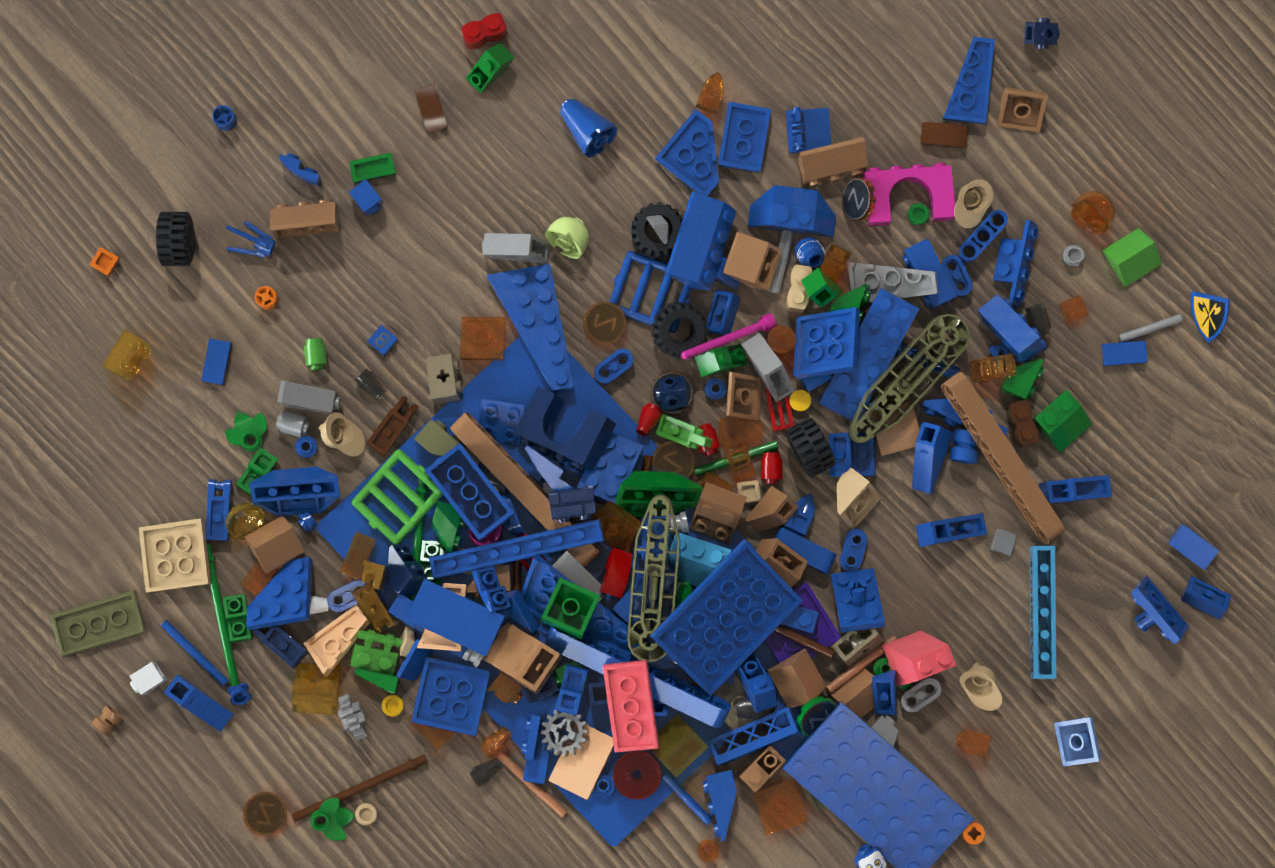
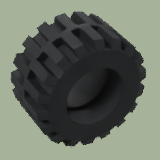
[631,202,683,260]
[156,212,194,266]
[651,302,709,358]
[786,417,835,478]

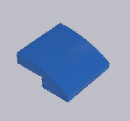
[829,433,876,477]

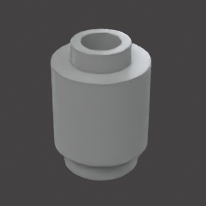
[276,411,310,438]

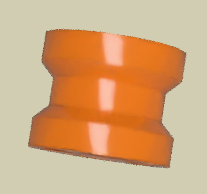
[255,286,279,310]
[961,822,985,845]

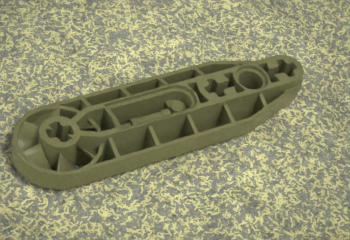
[848,314,970,443]
[627,495,681,662]

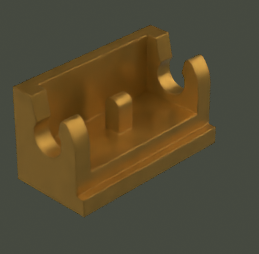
[362,560,388,591]
[352,582,395,633]

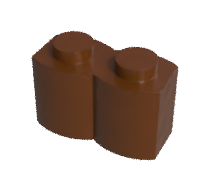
[1006,400,1039,448]

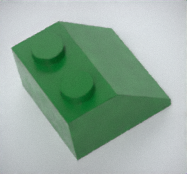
[1032,390,1092,453]
[541,578,600,640]

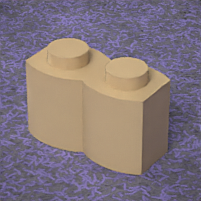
[786,265,812,313]

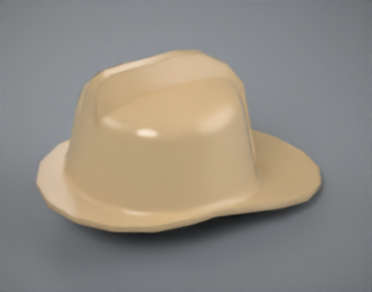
[954,179,993,228]
[318,412,365,457]
[960,662,1003,711]

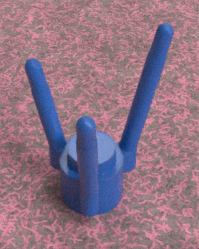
[225,220,276,258]

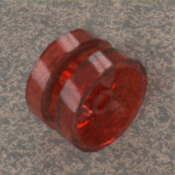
[612,750,661,800]

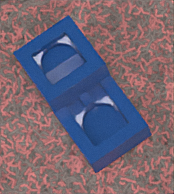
[555,664,588,715]

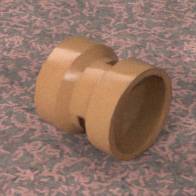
[92,705,123,736]

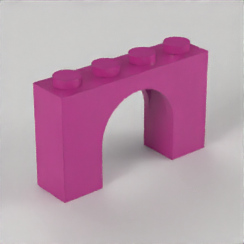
[863,163,955,227]

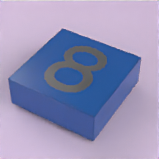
[367,325,398,356]

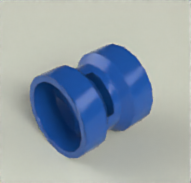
[212,105,237,131]

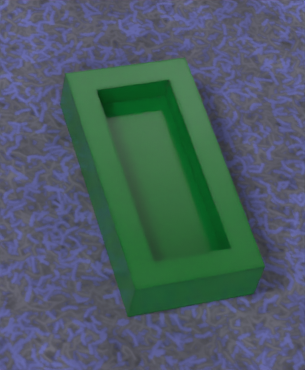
[349,153,396,184]

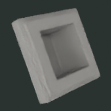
[646,215,668,244]
[989,528,1017,556]

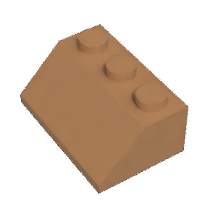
[798,137,868,187]
[270,199,340,238]

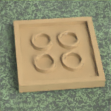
[139,518,211,593]

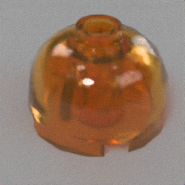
[1071,191,1115,234]

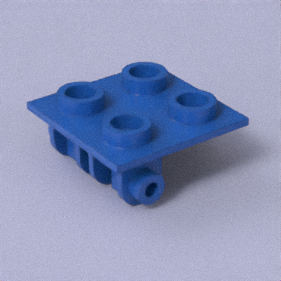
[786,107,831,153]
[479,398,525,446]

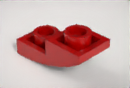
[600,547,633,598]

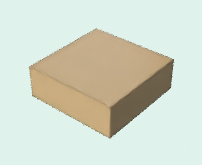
[736,480,761,504]
[399,625,415,657]

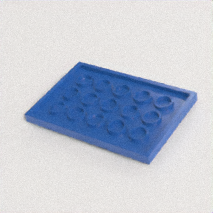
[650,539,803,696]

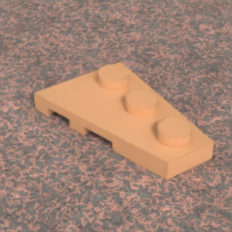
[417,583,467,651]

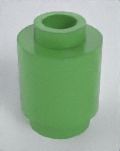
[304,338,328,371]

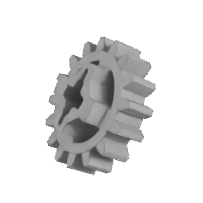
[338,693,368,741]
[540,710,589,757]

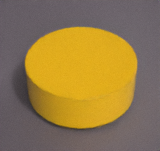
[789,390,811,412]
[382,695,404,717]

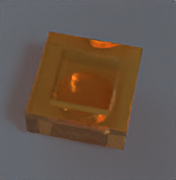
[1059,295,1089,324]

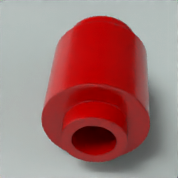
[698,423,721,457]
[761,453,783,484]

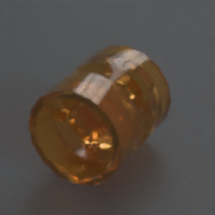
[766,325,796,357]

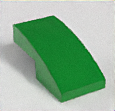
[236,447,278,496]

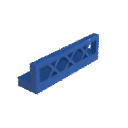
[708,707,802,766]

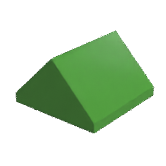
[1102,228,1162,287]

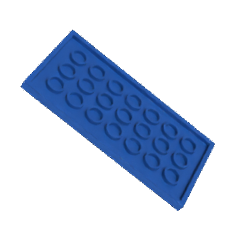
[782,701,974,868]

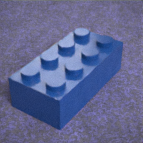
[425,443,515,542]

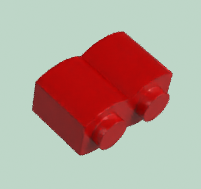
[461,13,508,49]

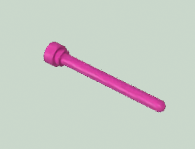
[681,313,777,360]

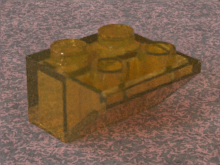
[102,329,151,382]
[291,663,342,715]
[650,714,708,778]

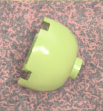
[545,217,590,259]

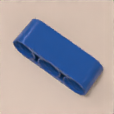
[957,210,1008,264]
[775,527,837,575]

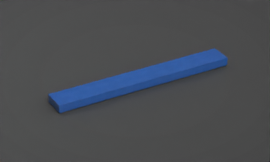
[429,519,605,579]

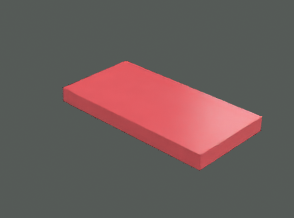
[603,660,660,753]

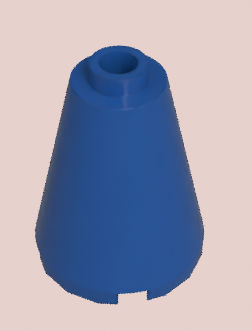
[560,99,618,158]

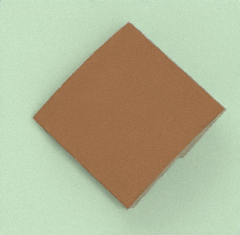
[870,400,920,456]

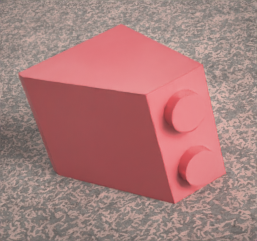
[882,630,957,686]

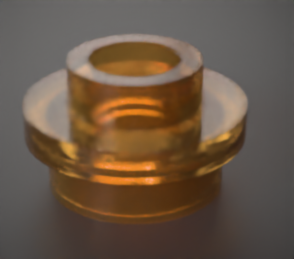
[697,839,719,862]

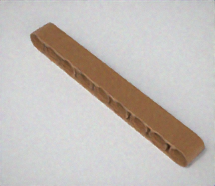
[941,372,1065,545]
[450,412,601,567]

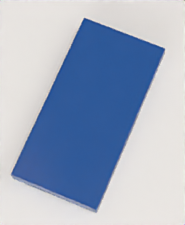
[406,579,505,657]

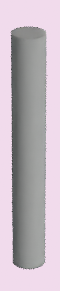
[1118,314,1183,343]

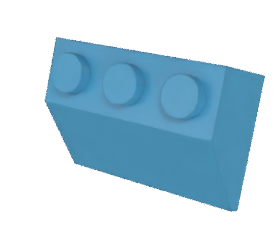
[669,533,732,587]

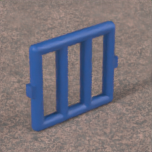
[609,251,691,333]

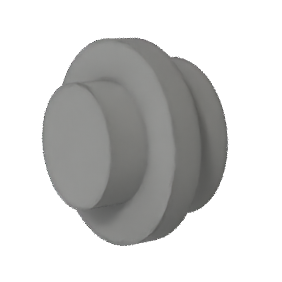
[1063,245,1085,267]

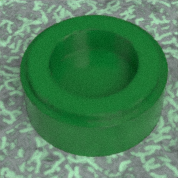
[907,203,929,226]

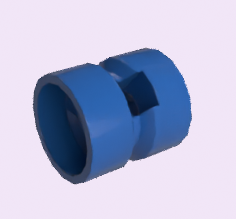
[949,429,979,464]

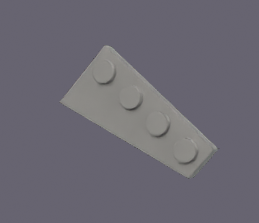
[847,262,939,303]

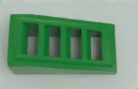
[354,668,400,694]

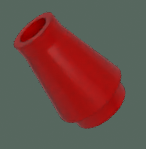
[635,403,662,437]

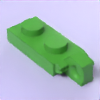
[655,413,713,449]

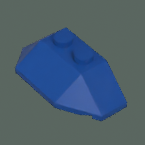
[748,185,836,238]
[249,467,340,517]

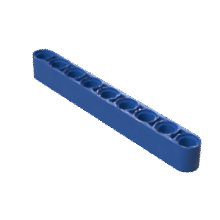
[544,626,731,728]

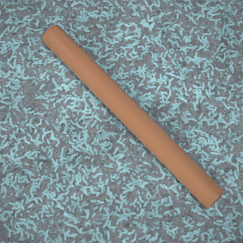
[825,635,897,694]
[497,751,567,818]

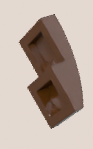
[414,84,448,133]
[920,122,969,148]

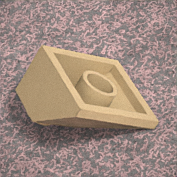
[837,468,881,530]

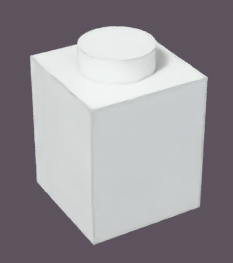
[130,662,168,695]

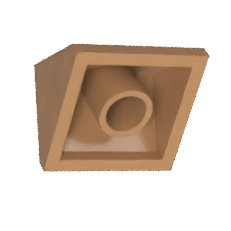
[997,87,1048,132]
[725,372,762,421]
[244,516,305,574]
[767,649,826,708]
[825,668,874,718]

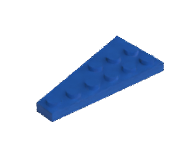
[486,264,574,393]
[521,553,640,658]

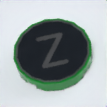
[797,696,837,737]

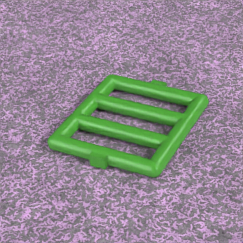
[352,449,443,545]

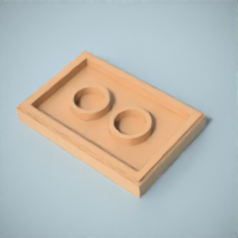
[548,724,614,800]

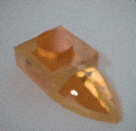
[695,72,724,115]

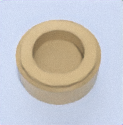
[355,803,378,825]

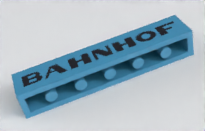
[1029,546,1056,679]

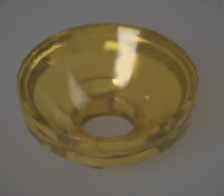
[225,503,265,540]

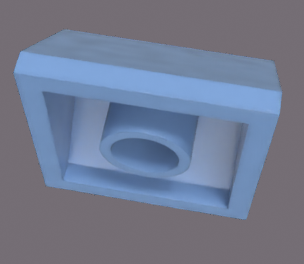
[1054,717,1101,766]

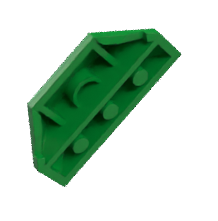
[615,471,703,517]

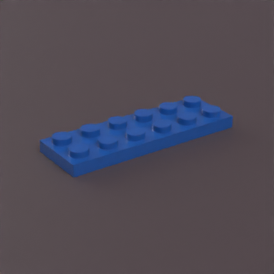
[819,288,919,421]

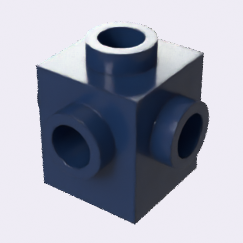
[1024,18,1060,49]
[655,376,688,410]

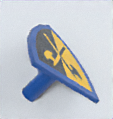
[1191,291,1230,343]

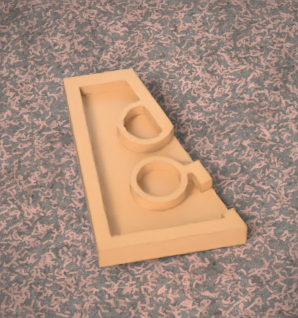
[303,604,370,677]

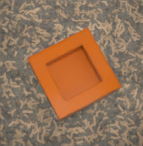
[89,247,120,277]

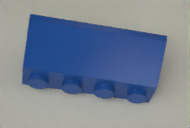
[665,192,737,291]

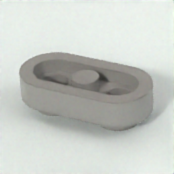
[900,678,941,712]

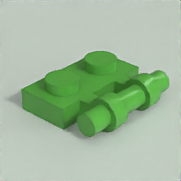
[350,629,402,675]

